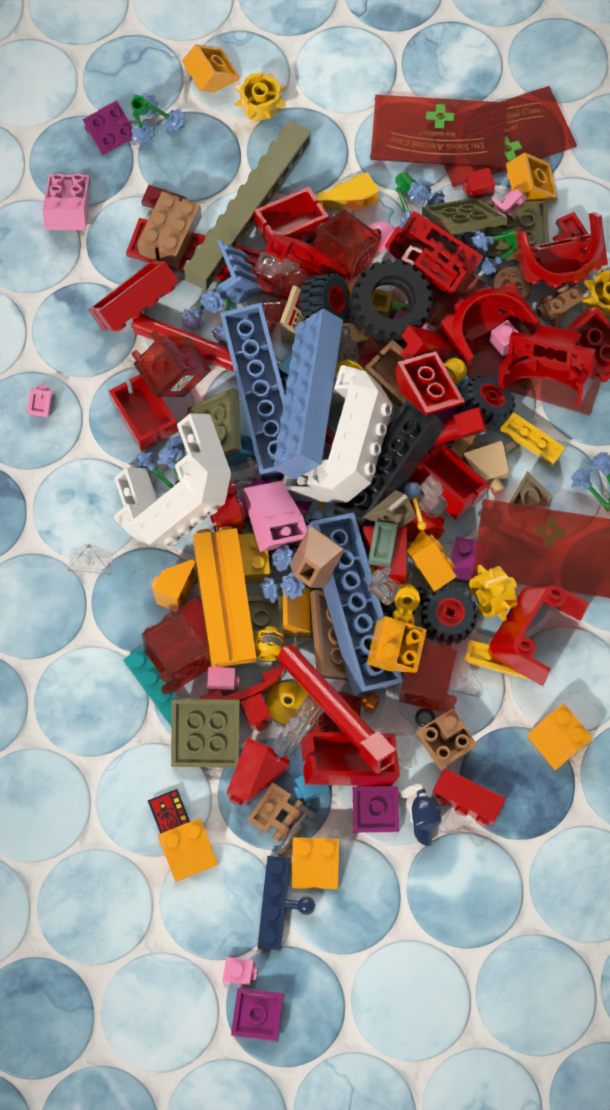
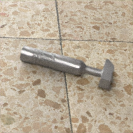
[276,804,316,856]

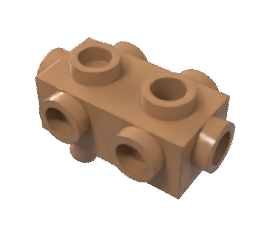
[535,283,585,329]

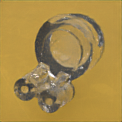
[417,474,447,518]

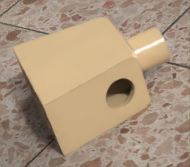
[462,441,509,495]

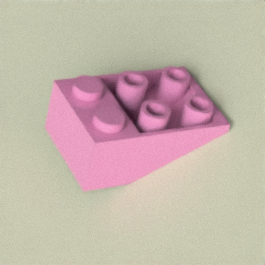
[42,174,90,230]
[242,481,307,552]

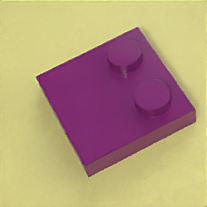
[451,537,499,584]
[352,786,399,833]
[231,988,285,1042]

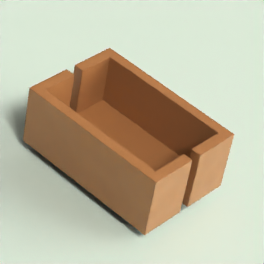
[138,192,202,268]
[363,340,410,412]

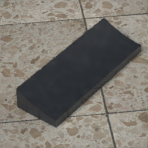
[333,400,446,527]

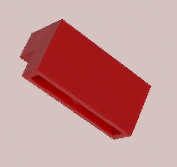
[400,325,455,363]

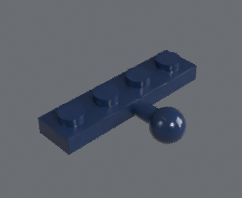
[257,856,315,951]

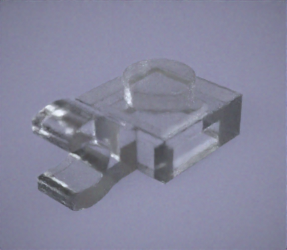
[338,326,360,363]

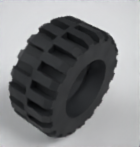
[349,259,433,344]

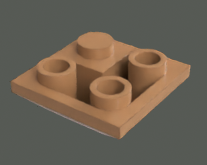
[290,526,345,588]
[415,708,478,770]

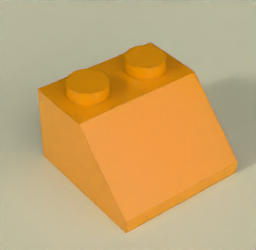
[182,44,241,92]
[506,153,558,202]
[151,559,198,612]
[283,588,313,638]
[527,704,593,771]
[157,818,218,883]
[292,838,339,889]

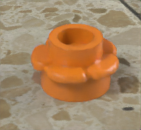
[361,692,381,713]

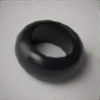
[415,708,436,727]

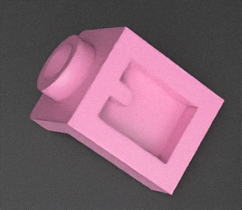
[492,189,527,216]
[27,385,55,417]
[223,957,258,986]

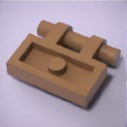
[247,782,305,842]

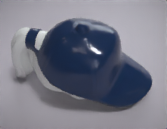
[398,784,442,846]

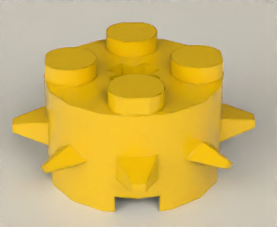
[234,72,287,122]
[582,269,610,319]
[469,565,517,621]

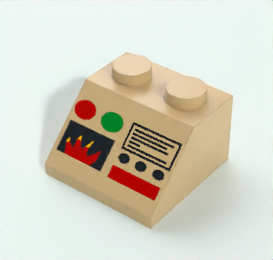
[280,286,305,344]

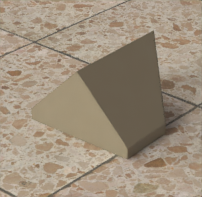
[507,471,552,514]
[362,490,416,527]

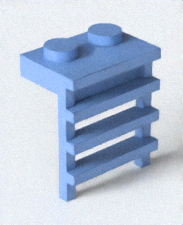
[215,239,262,304]

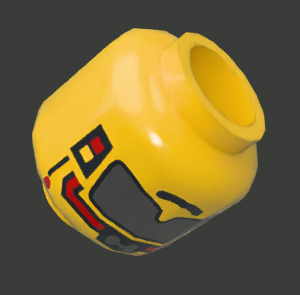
[255,627,284,661]

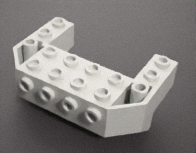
[283,365,393,503]
[114,413,231,547]

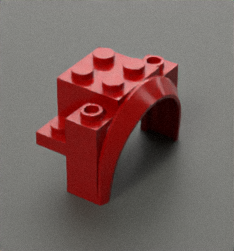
[385,211,484,294]
[513,212,608,288]
[439,283,540,370]
[498,325,597,406]

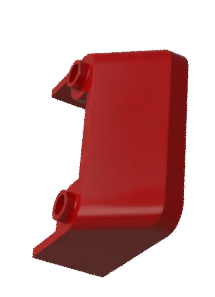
[488,585,589,686]

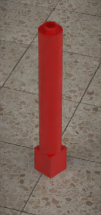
[131,314,280,372]
[432,407,488,447]
[277,645,396,774]

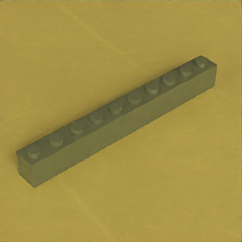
[183,120,311,291]

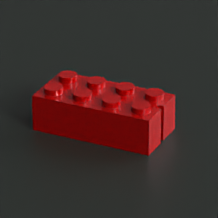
[88,261,179,332]
[300,732,400,786]

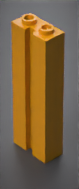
[193,526,256,668]

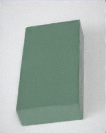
[368,521,398,567]

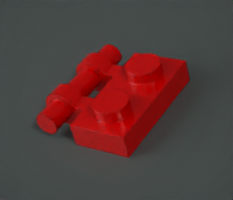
[412,238,465,291]

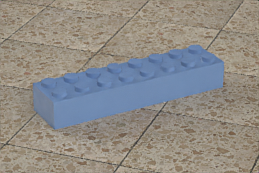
[220,303,285,479]
[273,308,343,479]
[306,513,403,697]

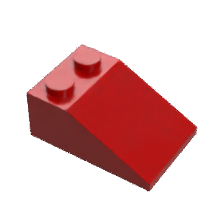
[564,307,610,383]
[393,351,465,415]

